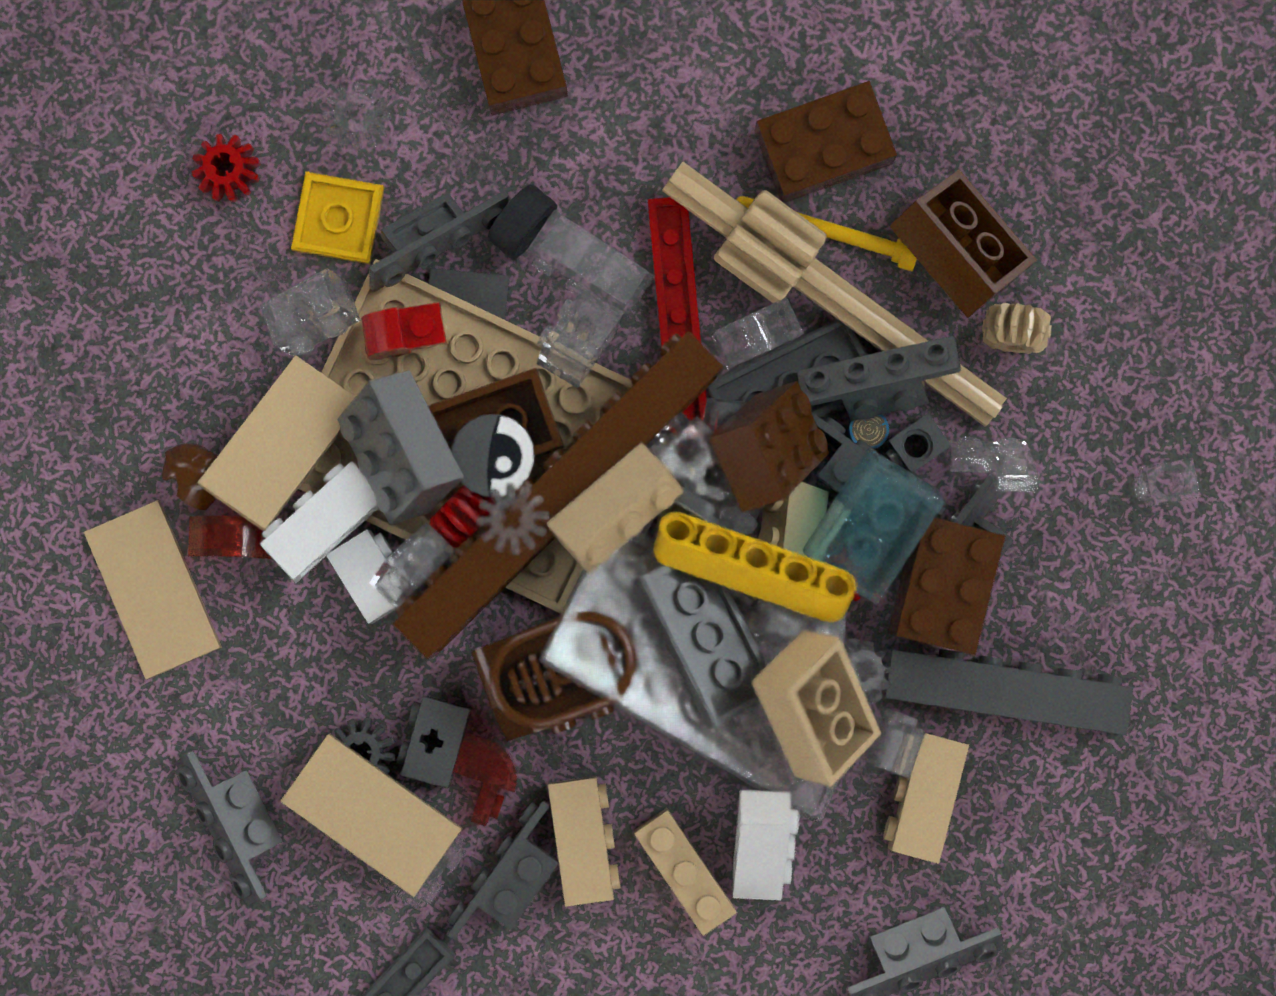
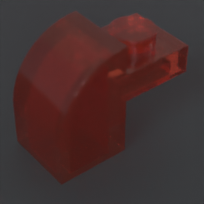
[188,515,284,560]
[453,732,518,826]

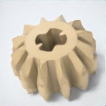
[982,302,1052,354]

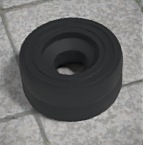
[488,184,557,259]

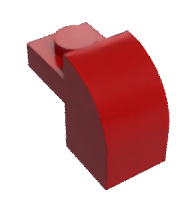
[361,302,447,360]

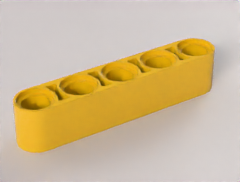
[653,512,856,622]

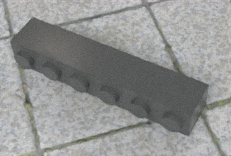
[882,643,1134,735]

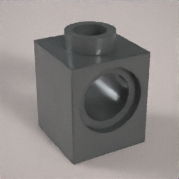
[884,413,951,475]

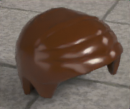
[162,443,218,510]

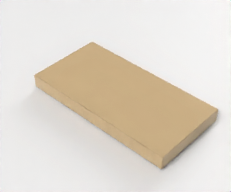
[198,355,355,531]
[84,500,222,680]
[280,734,463,897]

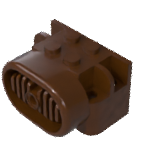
[470,595,657,742]

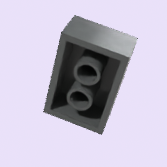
[337,370,464,525]

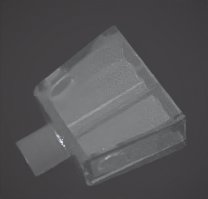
[370,522,455,609]

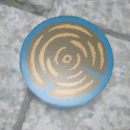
[848,415,889,449]

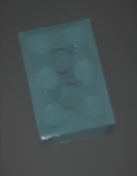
[802,448,945,604]

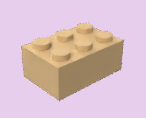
[752,630,881,787]

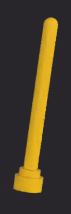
[736,196,917,272]

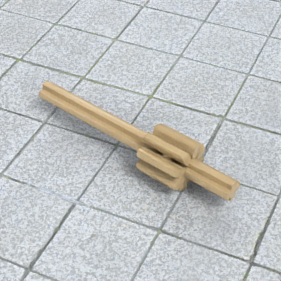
[662,162,1007,427]

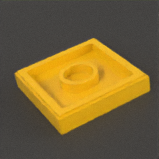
[291,172,385,264]

